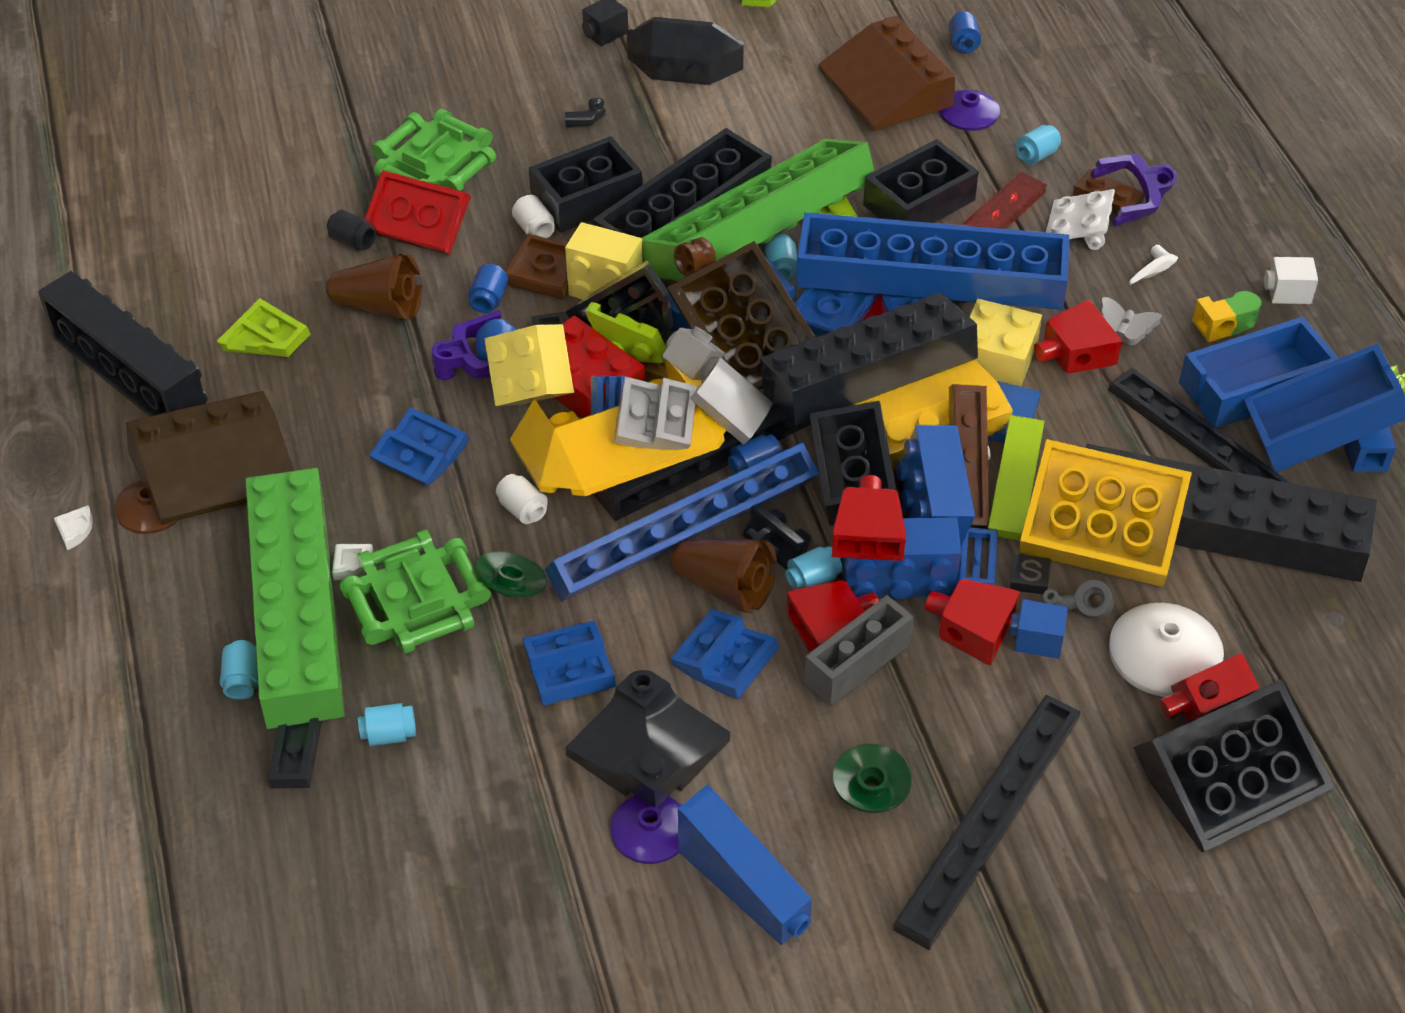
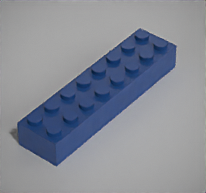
[797,212,1070,310]

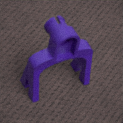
[1090,154,1177,227]
[432,310,502,380]

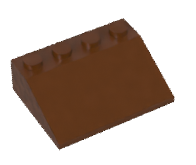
[818,16,955,131]

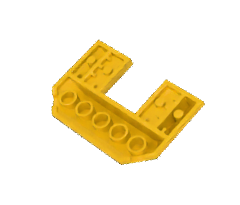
[510,358,726,496]

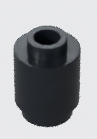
[327,209,376,250]

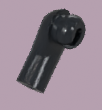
[565,98,606,127]

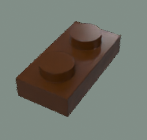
[1073,169,1144,215]

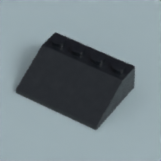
[1133,680,1335,852]

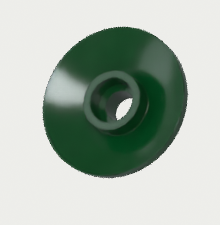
[475,552,547,597]
[832,744,912,813]

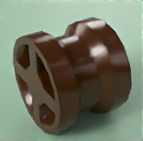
[674,237,716,276]

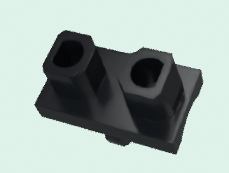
[743,504,811,570]

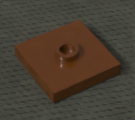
[505,233,568,299]

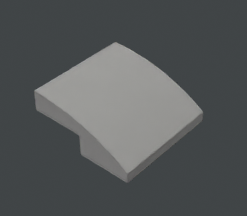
[690,357,773,445]
[614,377,697,450]

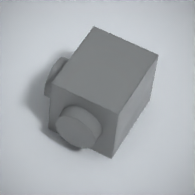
[662,327,725,381]

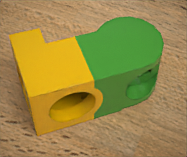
[1192,291,1261,342]

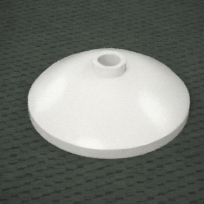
[1109,603,1224,697]

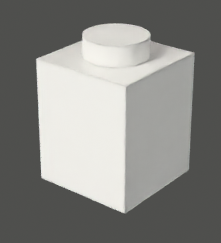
[1264,257,1318,304]

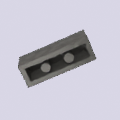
[804,595,914,707]

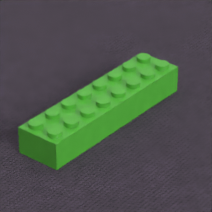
[642,139,875,281]
[246,468,345,729]

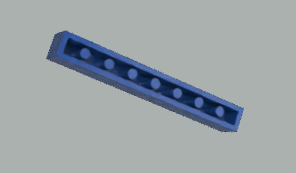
[545,443,819,602]

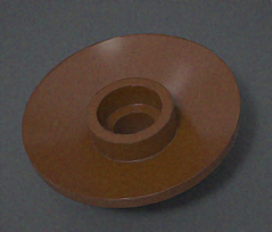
[114,480,178,534]

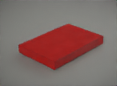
[364,170,471,255]

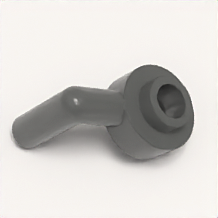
[1043,580,1115,619]

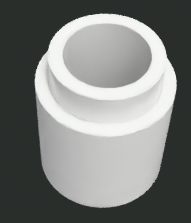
[512,195,555,238]
[496,474,548,524]

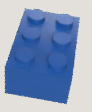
[896,425,975,546]
[842,517,961,600]

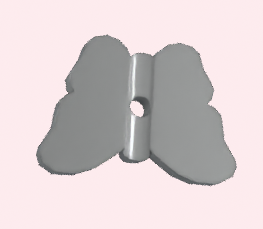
[1101,297,1162,345]

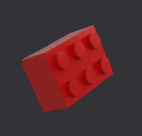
[554,315,645,419]

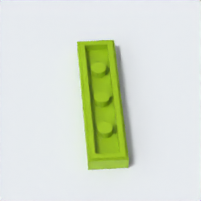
[988,415,1045,540]

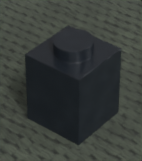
[582,0,628,47]

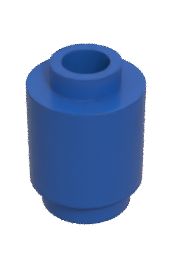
[949,11,981,53]
[468,264,509,313]
[728,434,782,474]

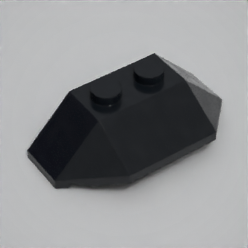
[627,17,744,85]
[566,260,674,334]

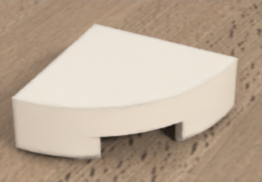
[54,505,93,550]
[332,544,373,580]

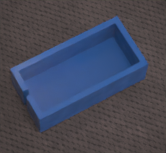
[1179,317,1339,428]
[1243,343,1405,472]

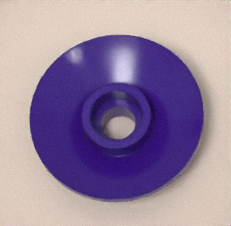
[939,89,1000,131]
[611,796,681,864]

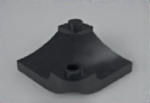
[566,670,730,808]

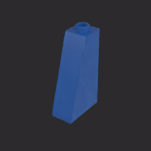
[678,784,812,945]

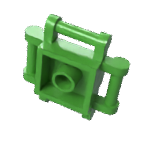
[371,109,497,191]
[340,529,491,654]

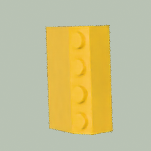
[851,360,1013,470]
[1020,439,1192,588]

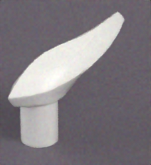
[1129,245,1178,285]

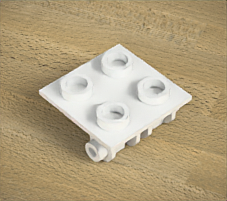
[1046,189,1115,250]

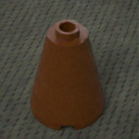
[326,254,422,320]
[670,540,777,613]

